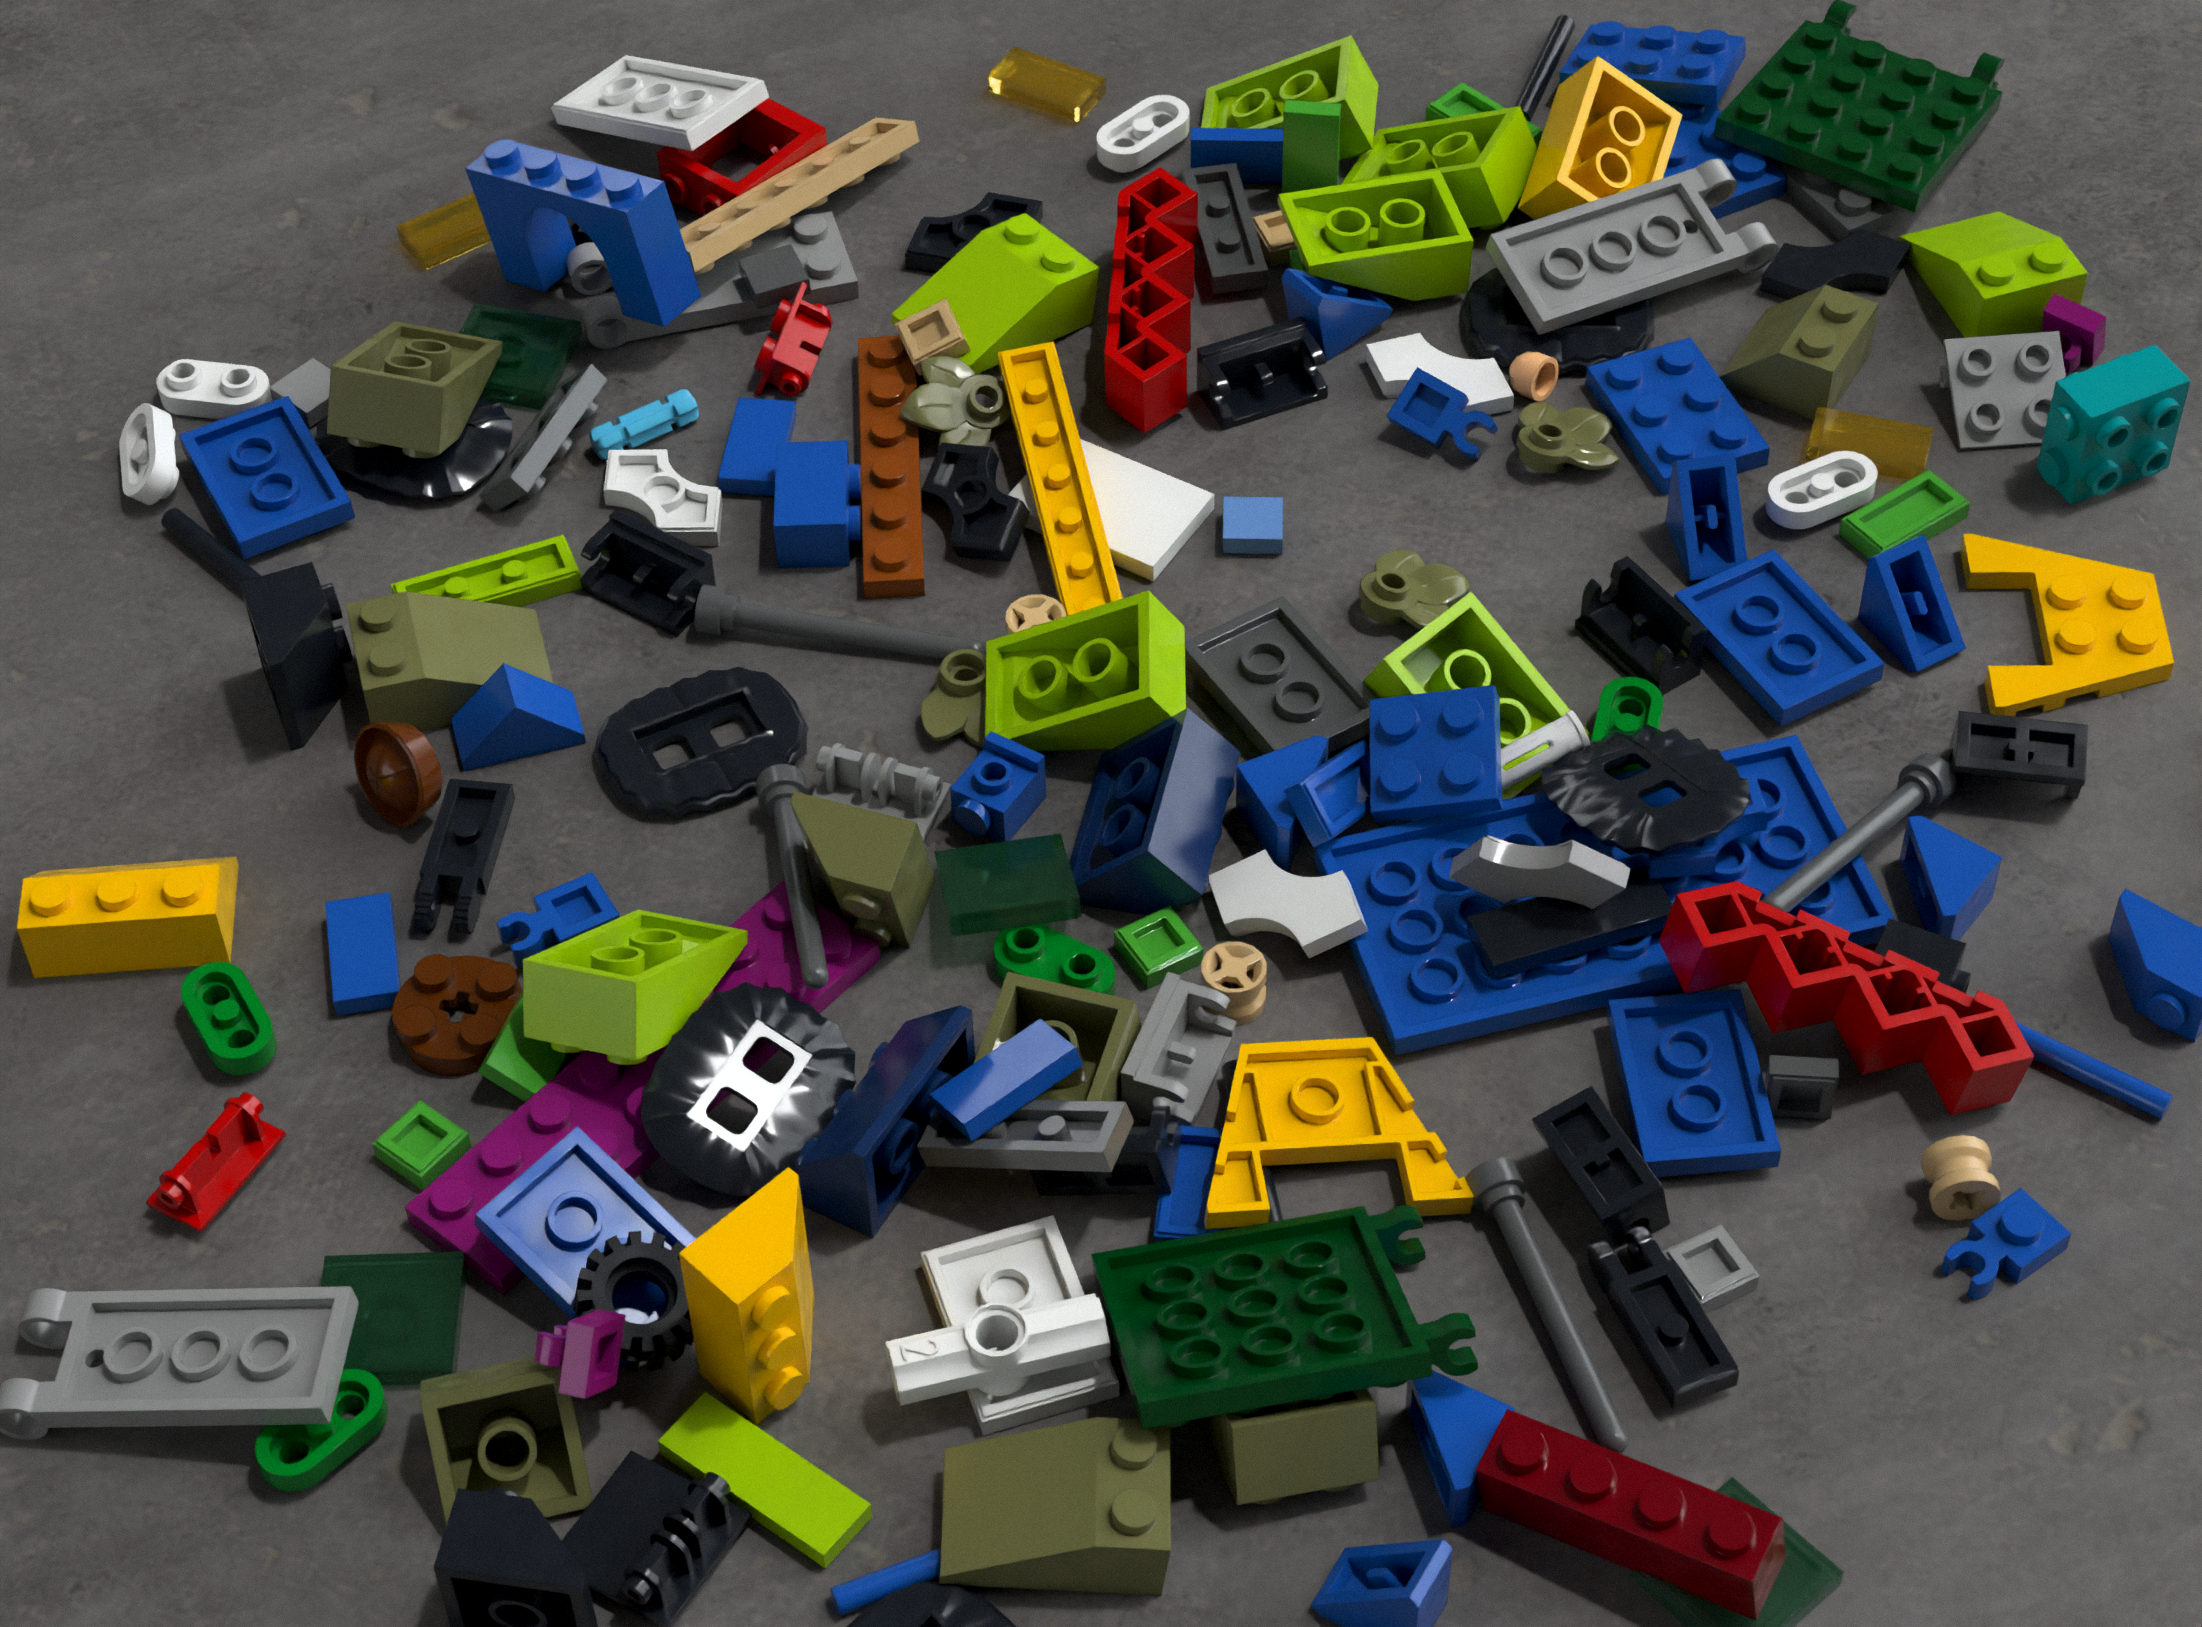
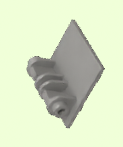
[1939,331,2066,450]
[804,743,951,853]

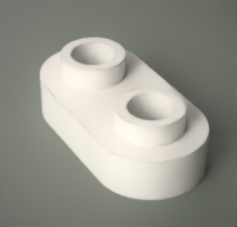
[1097,95,1189,173]
[156,359,272,420]
[119,403,179,505]
[1765,451,1878,529]

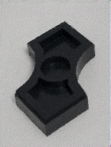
[905,192,1043,274]
[1760,228,1911,300]
[921,443,1030,562]

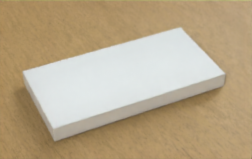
[551,55,769,151]

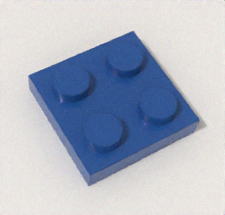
[1369,685,1502,824]

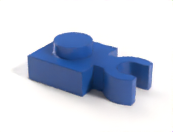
[1387,367,1498,460]
[496,872,620,967]
[1941,1188,2071,1301]

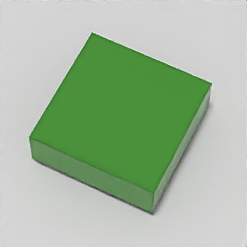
[1114,905,1204,990]
[372,1100,472,1190]

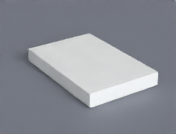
[1008,439,1214,581]
[921,1215,1119,1436]

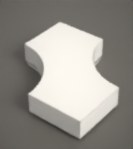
[1366,333,1514,415]
[603,449,723,546]
[1209,849,1369,958]

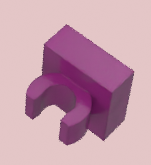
[2042,294,2106,373]
[534,1309,626,1399]

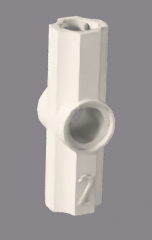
[885,1293,1111,1406]

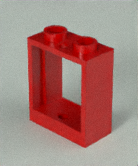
[656,98,827,217]

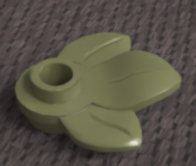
[900,356,1011,450]
[1516,402,1620,473]
[1358,549,1471,630]
[921,649,986,748]

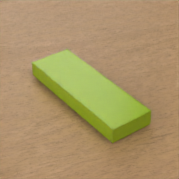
[391,534,582,607]
[658,1392,872,1569]

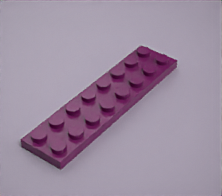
[405,880,880,1295]

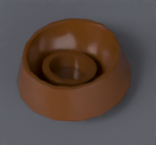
[354,722,443,828]

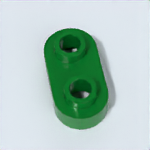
[1591,677,1664,776]
[993,922,1116,996]
[180,962,277,1075]
[255,1369,388,1492]

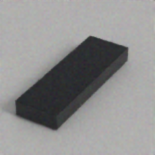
[1467,866,1673,980]

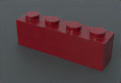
[1476,1409,1786,1621]

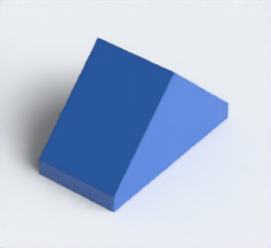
[1281,268,1393,362]
[1665,453,1747,581]
[1858,534,1966,672]
[451,663,586,771]
[1236,735,1329,871]
[1899,815,2002,941]
[1405,1370,1515,1528]
[1311,1539,1453,1627]

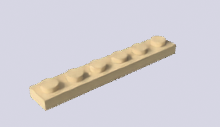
[680,117,920,275]

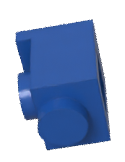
[950,731,1046,846]

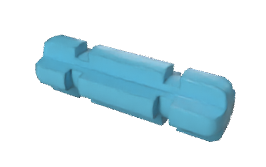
[589,389,699,460]

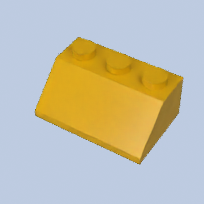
[1518,56,1682,220]
[17,857,239,978]
[679,1167,815,1425]

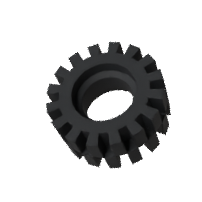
[573,1231,694,1372]

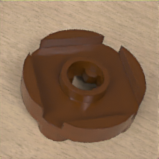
[392,954,522,1076]

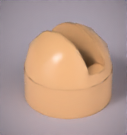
[1509,352,1559,402]

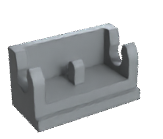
[1121,972,1237,1126]

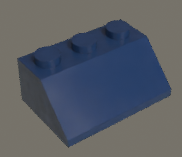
[1059,708,1241,916]
[796,1005,975,1239]

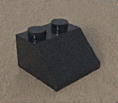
[239,562,353,751]
[433,1488,598,1627]

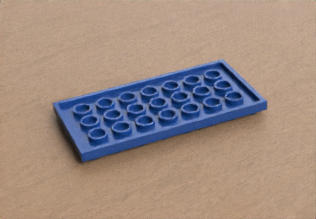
[1314,735,1895,1056]

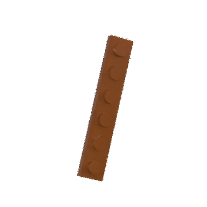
[858,336,925,599]

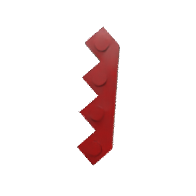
[1104,167,1198,434]
[1659,881,2034,1116]

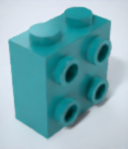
[2036,344,2191,505]

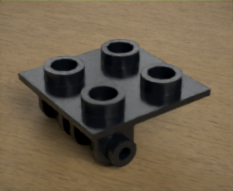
[562,1450,752,1627]

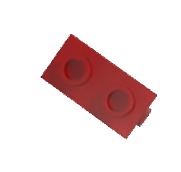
[753,282,833,396]
[146,1092,286,1233]

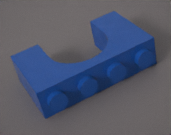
[465,138,701,327]

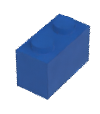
[773,440,862,569]

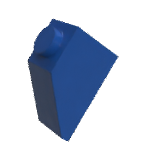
[2108,889,2202,1042]

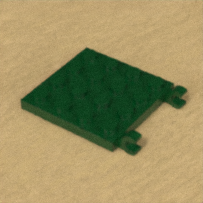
[1713,0,2005,213]
[1091,1205,1478,1429]

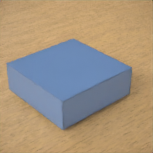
[1223,497,1283,554]

